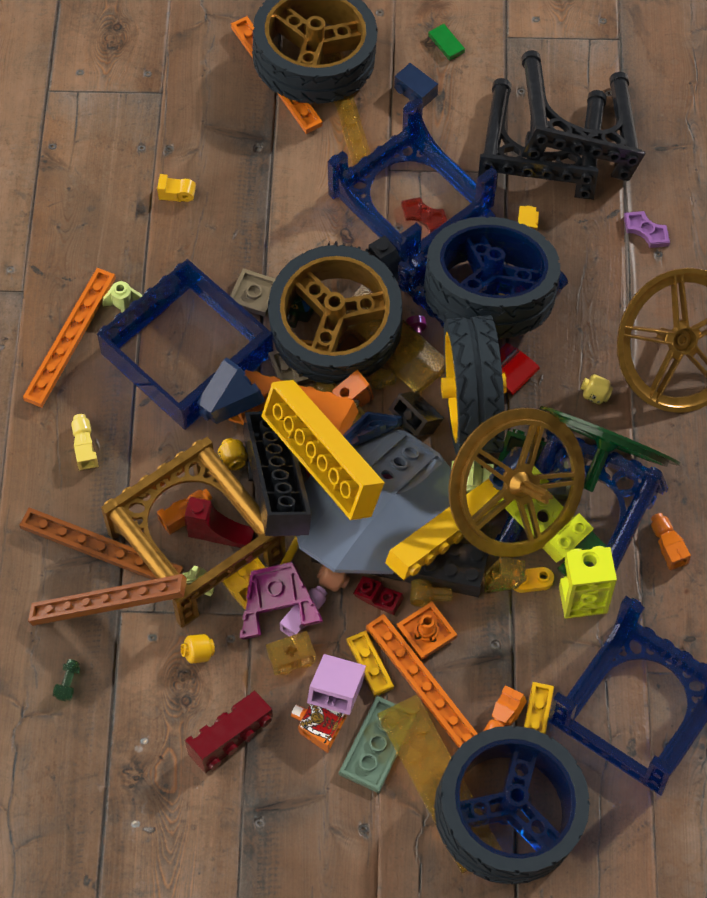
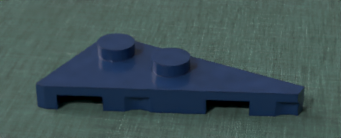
[343,412,403,447]

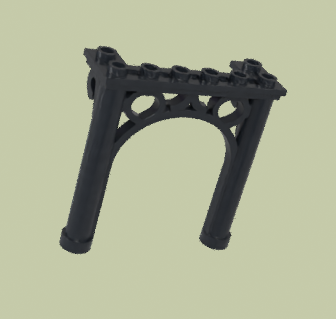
[521,50,645,181]
[477,78,607,200]

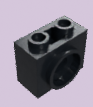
[388,391,444,437]

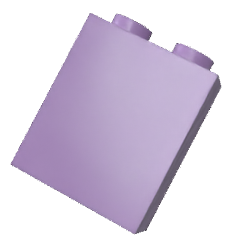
[307,654,366,715]

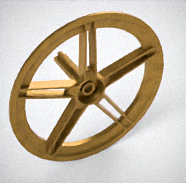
[617,268,707,412]
[449,408,585,557]

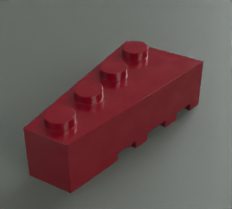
[185,690,273,774]

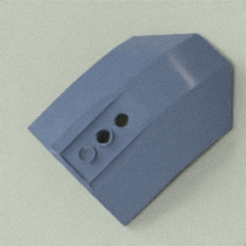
[296,429,467,574]

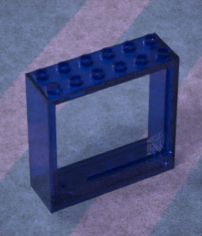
[97,259,274,430]

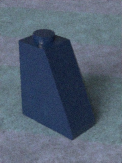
[197,357,265,424]

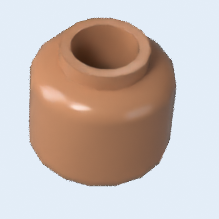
[316,565,350,592]

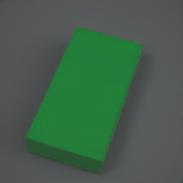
[428,24,465,61]

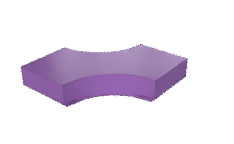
[624,211,670,248]

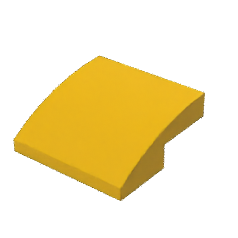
[222,557,268,609]

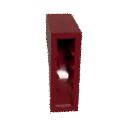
[184,496,255,548]

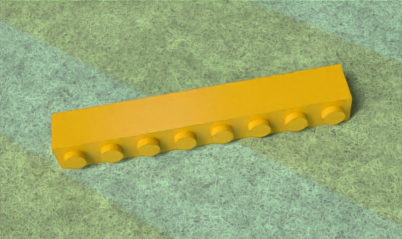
[385,478,501,580]

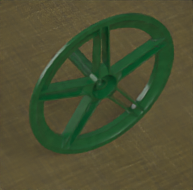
[539,406,680,492]

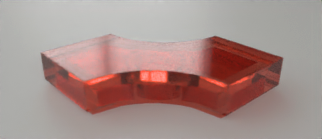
[401,197,449,233]

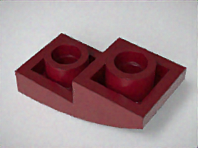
[353,576,404,615]

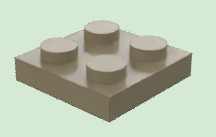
[228,268,275,317]

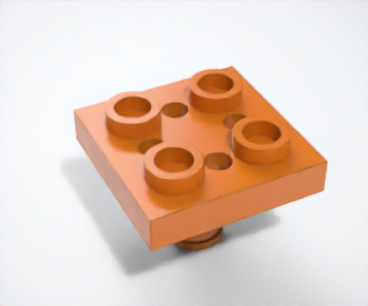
[396,601,457,661]

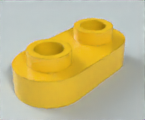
[511,567,554,593]

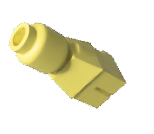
[71,414,99,471]

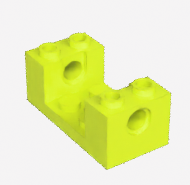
[498,466,594,563]
[559,546,617,619]

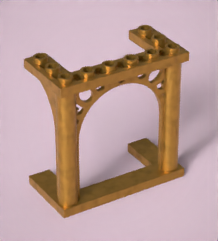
[101,436,286,628]

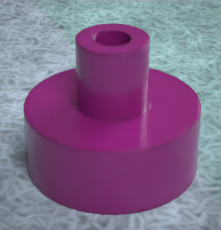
[405,315,427,337]

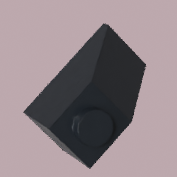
[369,235,408,282]

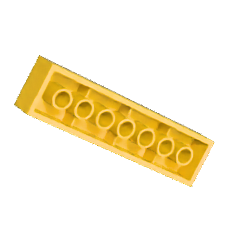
[261,380,385,520]

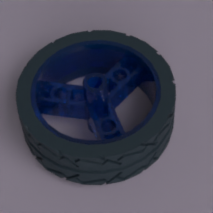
[424,217,560,339]
[434,726,590,884]

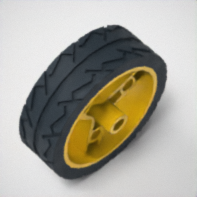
[441,315,507,455]

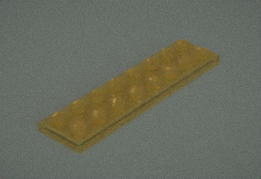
[377,694,503,874]

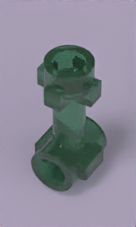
[53,659,80,702]

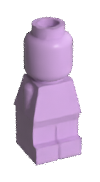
[280,586,327,641]

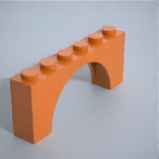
[228,370,358,435]

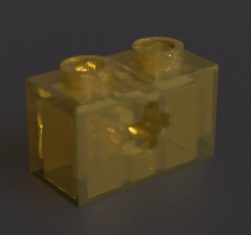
[265,631,316,675]

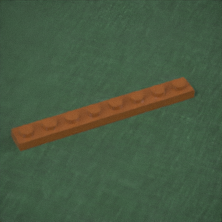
[20,507,184,580]
[28,574,187,626]

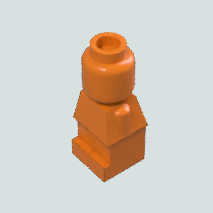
[157,489,213,535]
[651,513,691,571]
[483,685,527,731]

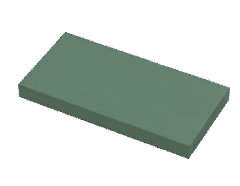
[339,696,417,793]

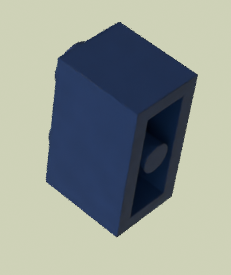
[394,63,438,109]

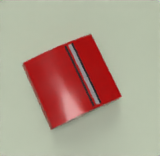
[499,343,540,395]

